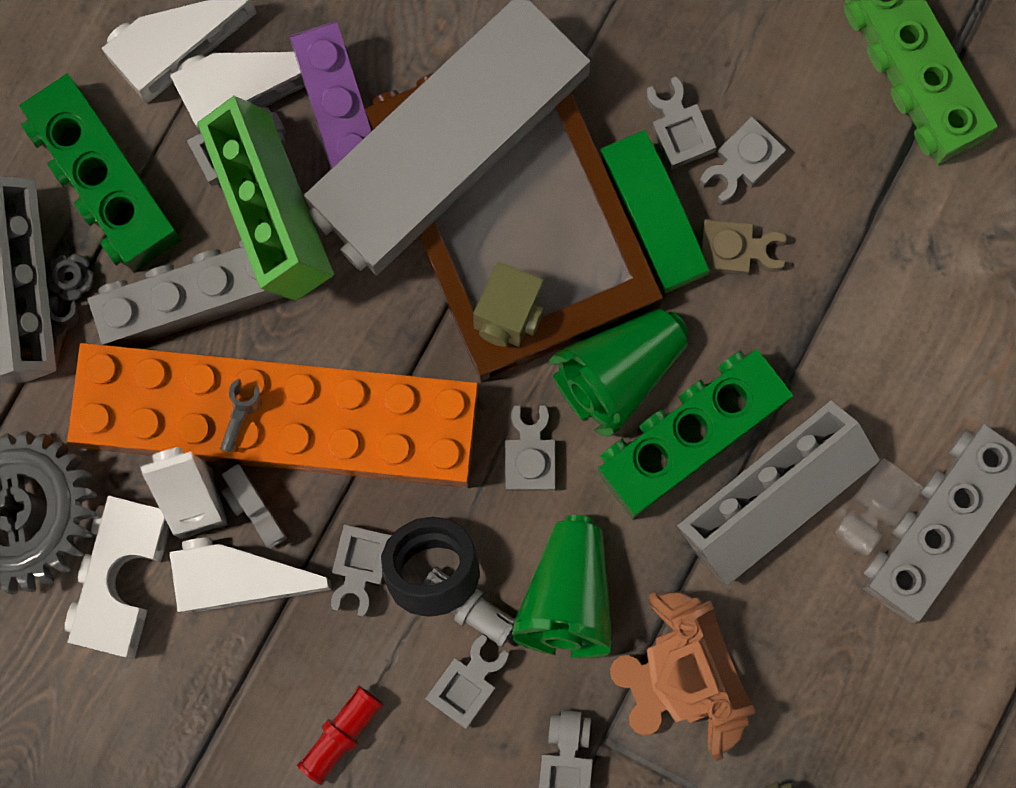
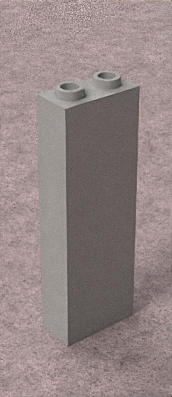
[304,0,591,276]

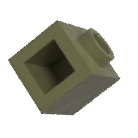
[473,261,545,347]

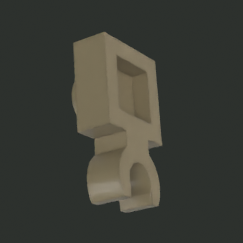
[701,220,787,276]

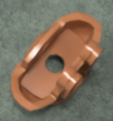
[610,591,756,762]

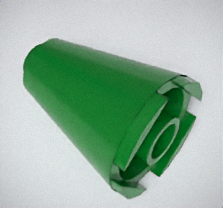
[549,309,688,437]
[512,514,612,659]

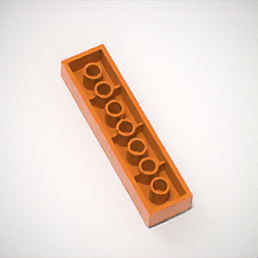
[67,343,479,488]

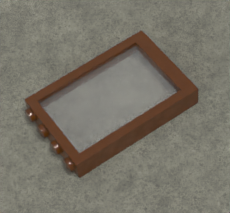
[364,72,663,383]

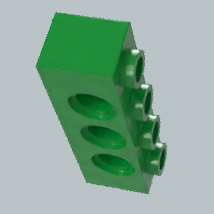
[19,73,182,272]
[597,349,794,520]

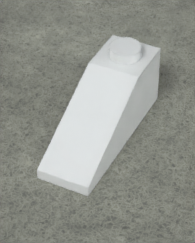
[102,0,257,104]
[170,52,305,133]
[169,537,332,614]

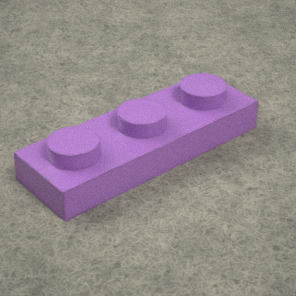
[289,21,372,169]

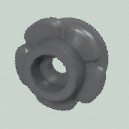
[46,254,94,301]

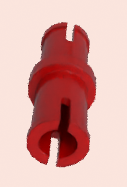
[296,685,384,785]

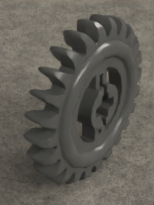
[0,431,98,595]

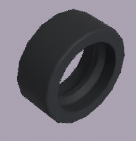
[381,516,480,617]

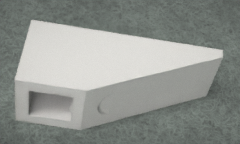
[141,447,228,539]

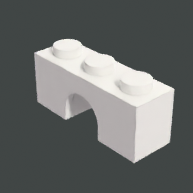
[65,496,170,659]

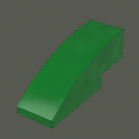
[600,129,709,293]

